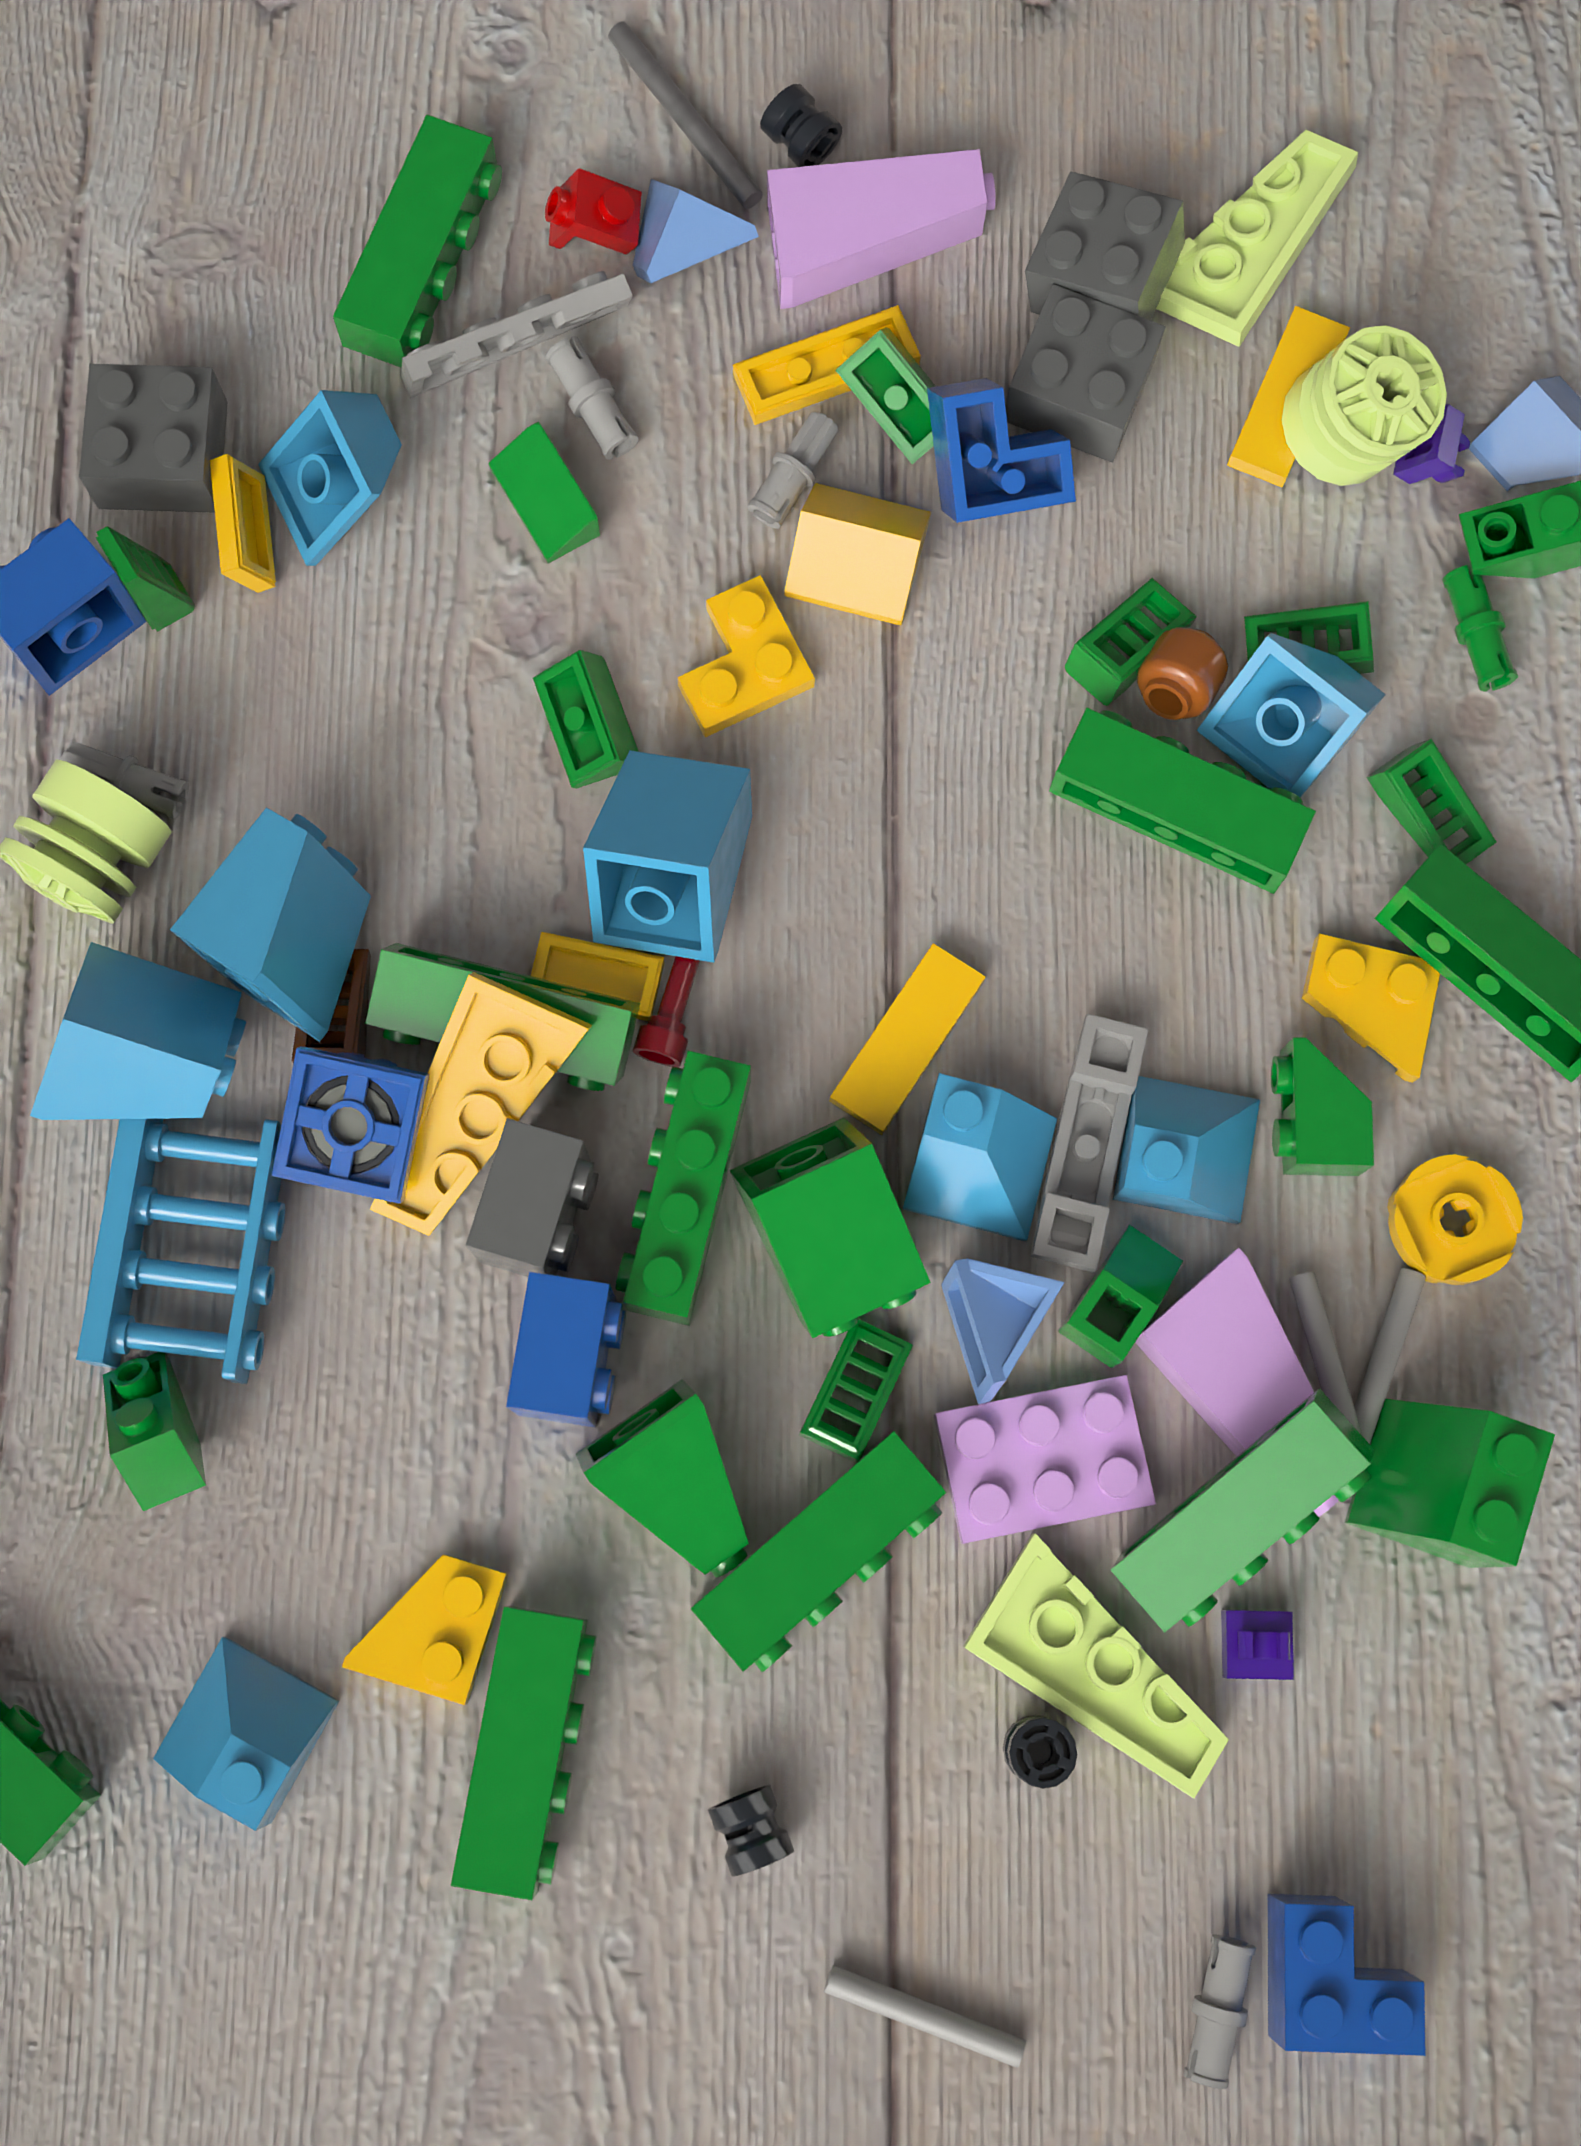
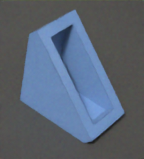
[633,179,759,283]
[1469,375,1581,492]
[941,1258,1065,1404]

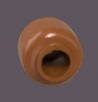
[1137,627,1229,720]

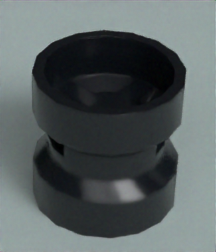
[760,84,842,167]
[1003,1715,1078,1789]
[708,1784,794,1877]

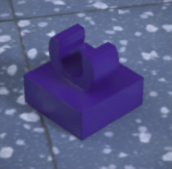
[1393,404,1470,484]
[1221,1610,1294,1680]

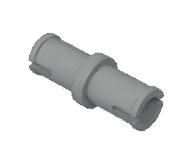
[545,336,639,460]
[1184,1935,1256,2089]

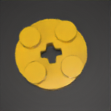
[1387,1154,1523,1285]

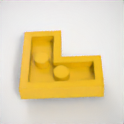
[677,575,815,738]

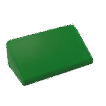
[836,327,936,465]
[488,421,600,564]
[533,650,639,789]

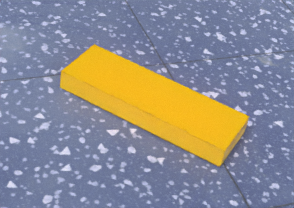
[733,305,921,425]
[1227,306,1351,487]
[829,943,986,1135]

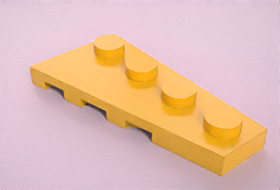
[370,972,593,1236]

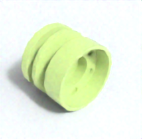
[1282,325,1447,486]
[0,759,172,924]

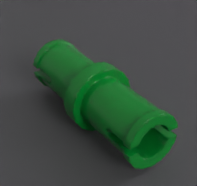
[1442,565,1518,692]

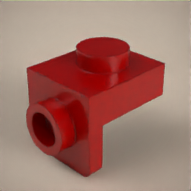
[545,168,642,255]

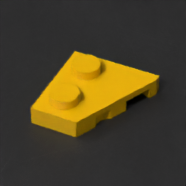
[1302,933,1440,1083]
[342,1555,509,1705]

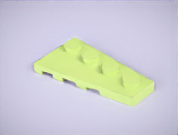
[1156,130,1358,347]
[963,1533,1229,1799]

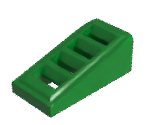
[96,526,195,632]
[1065,578,1197,706]
[1244,601,1374,674]
[1366,738,1497,864]
[799,1319,913,1463]

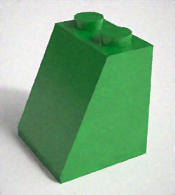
[729,1117,931,1339]
[1344,1398,1555,1568]

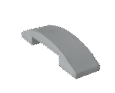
[1031,1014,1149,1273]

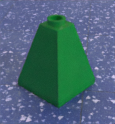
[575,1379,749,1578]

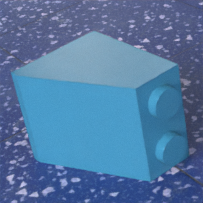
[583,750,752,963]
[170,807,371,1042]
[30,942,246,1120]

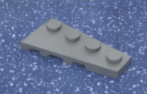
[401,271,633,398]

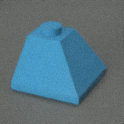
[258,390,402,566]
[1196,633,1386,798]
[903,1073,1057,1242]
[1113,1076,1260,1224]
[153,1637,339,1831]

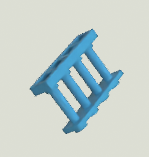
[76,1119,285,1384]

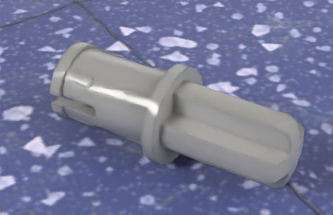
[747,411,838,529]
[61,742,189,819]

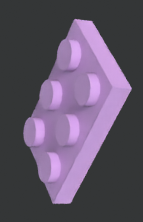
[934,1375,1156,1544]

